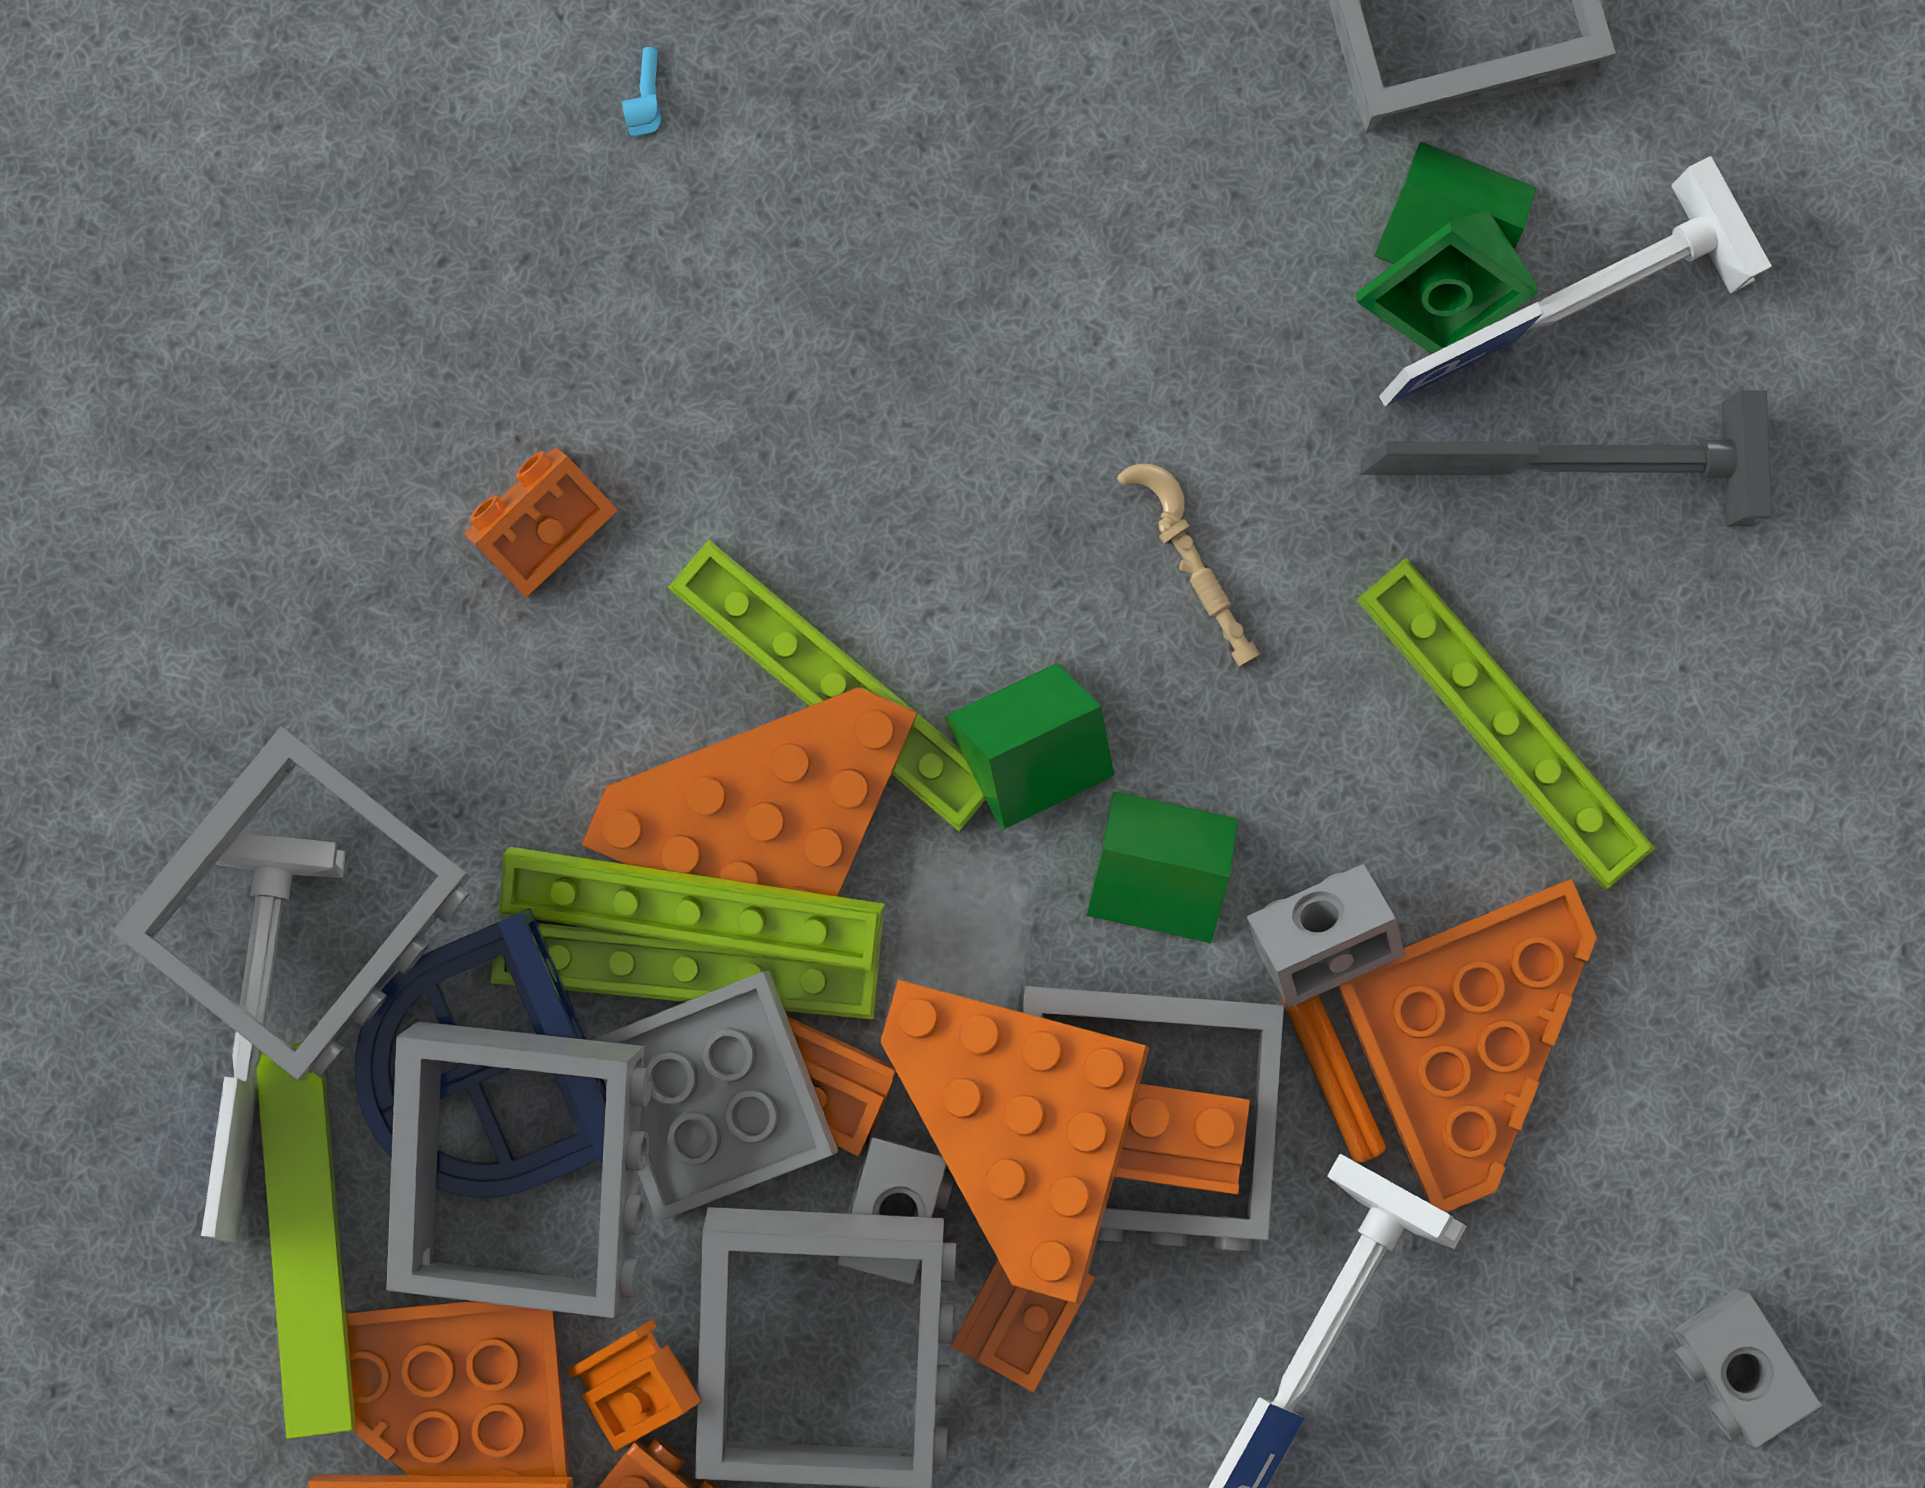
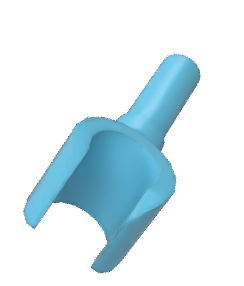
[622,47,661,137]

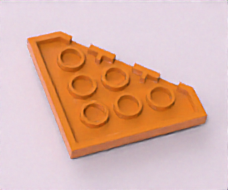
[581,687,919,897]
[1337,878,1597,1212]
[880,979,1150,1304]
[346,1300,570,1477]

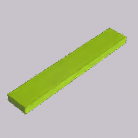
[668,540,986,832]
[1356,558,1656,890]
[499,847,885,972]
[491,920,880,1020]
[256,1042,356,1440]

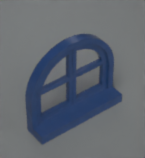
[354,908,606,1198]

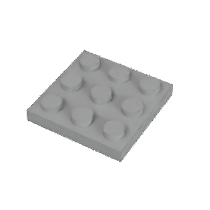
[592,970,838,1222]

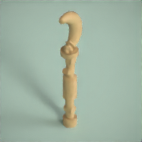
[1117,463,1261,667]

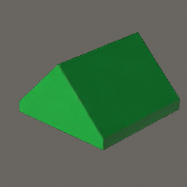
[1374,141,1536,264]
[1355,209,1538,354]
[944,663,1114,831]
[1086,791,1238,943]

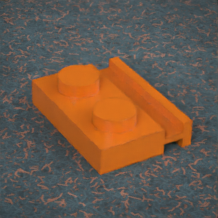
[787,1016,898,1157]
[1114,1084,1250,1195]
[951,1258,1095,1393]
[567,1319,702,1451]

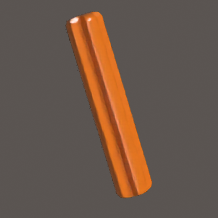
[1280,994,1386,1163]

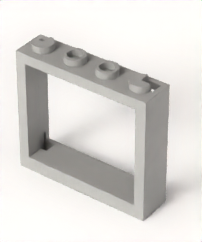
[1328,0,1616,133]
[111,726,470,1080]
[1022,986,1284,1251]
[386,1021,652,1318]
[695,1207,956,1488]

